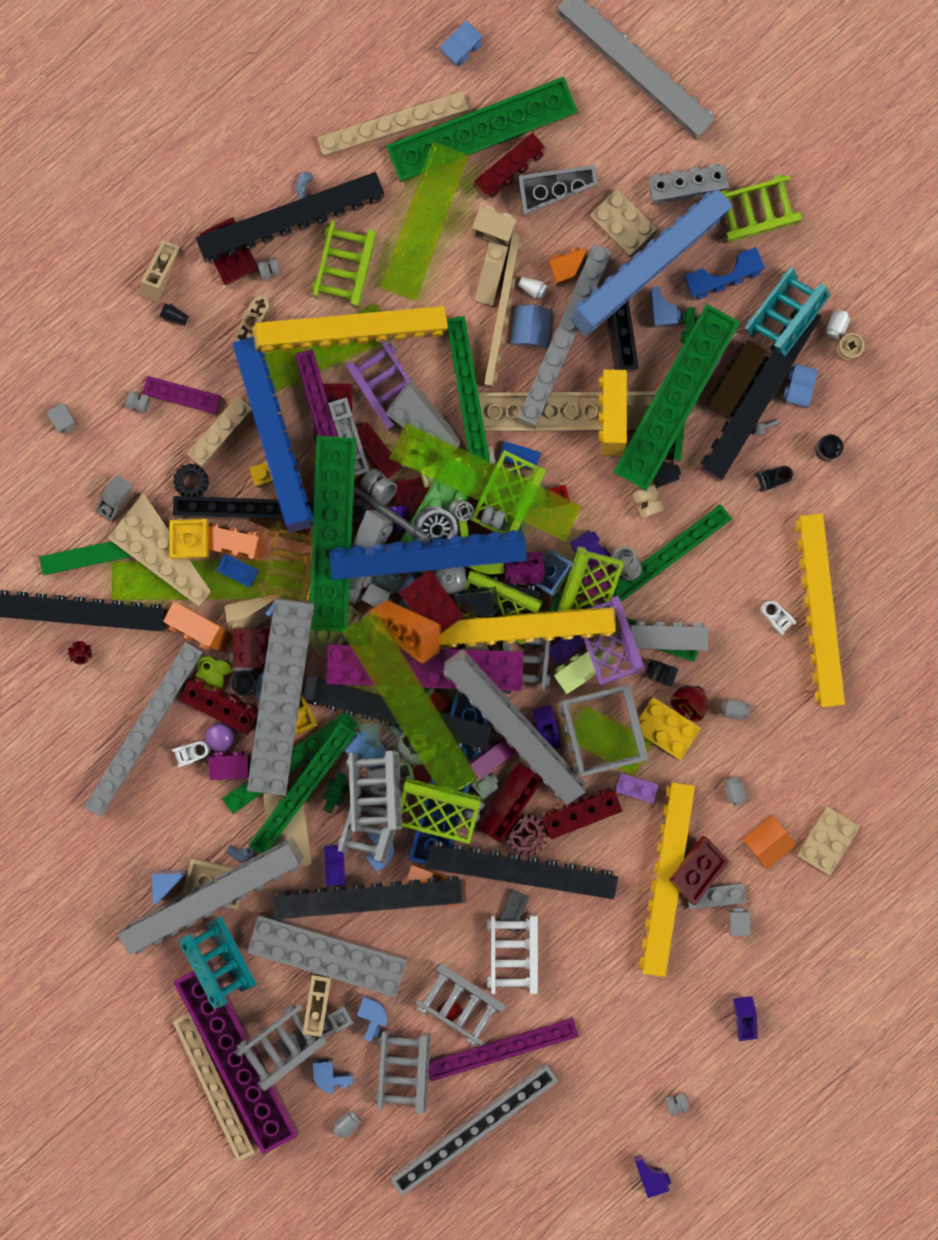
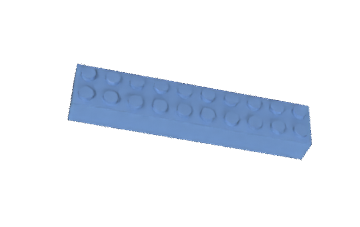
[571,189,733,337]

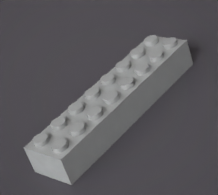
[247,913,407,997]

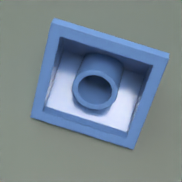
[510,305,552,348]
[533,549,573,597]
[152,870,187,905]

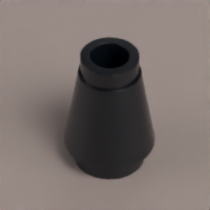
[159,303,189,326]

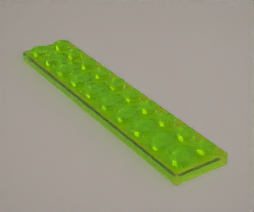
[390,423,582,542]
[112,560,304,600]
[342,611,478,798]

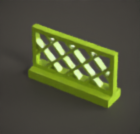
[470,450,547,533]
[557,547,624,611]
[456,570,543,645]
[401,778,482,844]

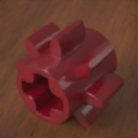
[68,641,92,665]

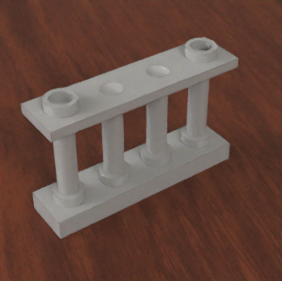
[502,608,550,690]
[347,751,402,832]
[337,776,404,864]
[415,964,506,1047]
[235,1004,327,1091]
[375,1029,431,1114]

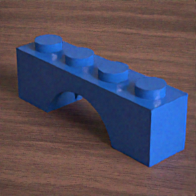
[683,247,765,300]

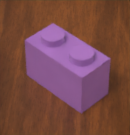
[615,772,658,803]

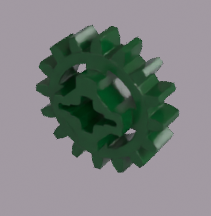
[323,772,348,813]

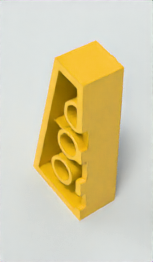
[598,370,627,456]

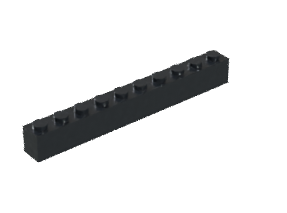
[196,172,384,264]
[700,309,822,481]
[173,496,368,523]
[0,590,167,632]
[302,675,495,753]
[423,841,618,899]
[272,876,466,920]

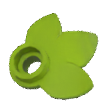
[195,656,233,689]

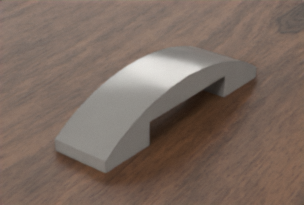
[328,398,369,476]
[277,1006,354,1059]

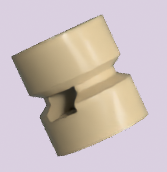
[835,333,865,362]
[632,485,664,519]

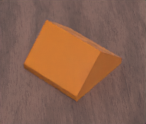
[742,815,796,869]

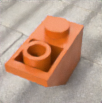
[548,247,586,286]

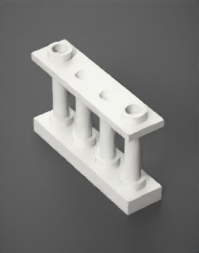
[487,914,538,994]

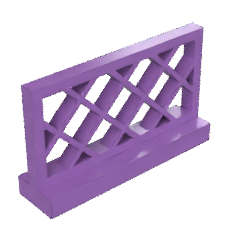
[584,596,645,686]

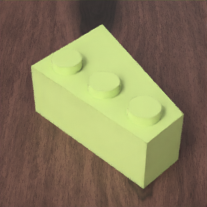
[553,642,615,694]

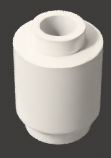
[826,310,851,340]

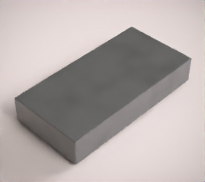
[499,889,530,933]

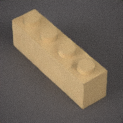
[187,396,253,468]

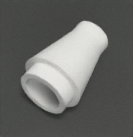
[518,277,548,300]

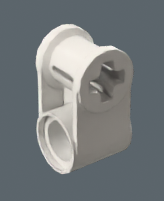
[760,601,796,636]
[172,741,211,768]

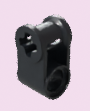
[754,466,793,492]

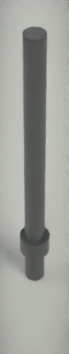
[354,485,430,543]

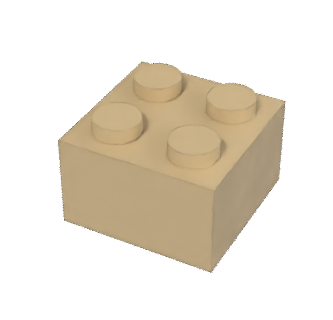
[472,206,516,247]

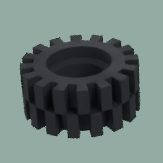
[173,463,209,497]

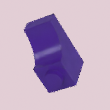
[549,635,585,666]
[532,705,562,749]
[324,845,346,886]
[733,996,758,1041]
[634,1155,671,1198]

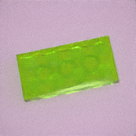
[567,705,653,776]

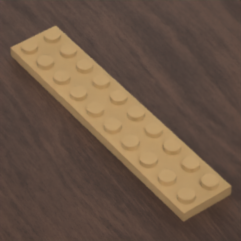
[478,391,658,432]

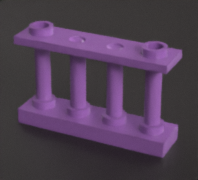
[346,342,410,432]

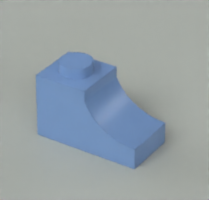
[650,286,681,328]

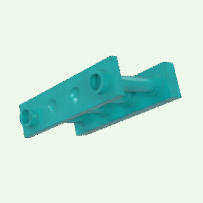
[745,267,831,356]
[178,916,257,1009]

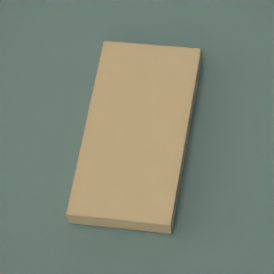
[263,790,312,867]

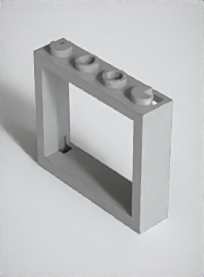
[559,684,649,777]

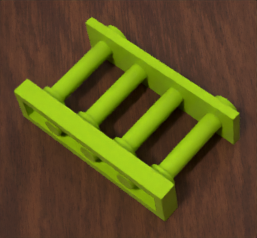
[721,174,802,244]
[311,220,377,308]

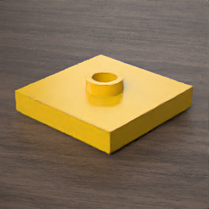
[169,519,209,559]

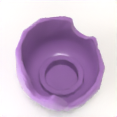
[206,722,236,752]

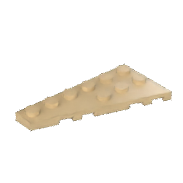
[108,493,211,607]

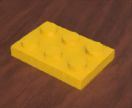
[638,697,701,760]

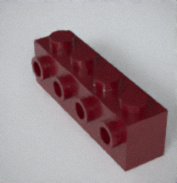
[473,132,545,201]
[179,676,259,735]
[476,763,543,843]
[542,787,623,840]

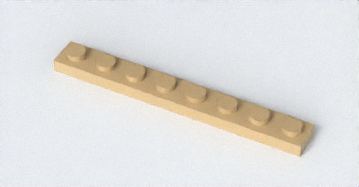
[317,91,468,157]
[484,233,523,388]
[172,1013,256,1162]

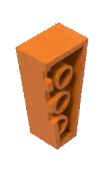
[370,600,440,664]

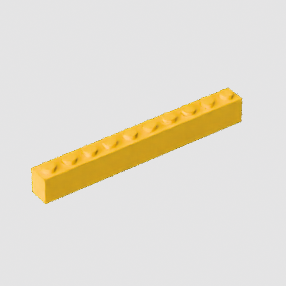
[253,306,448,353]
[795,513,845,707]
[440,607,616,648]
[639,781,695,977]

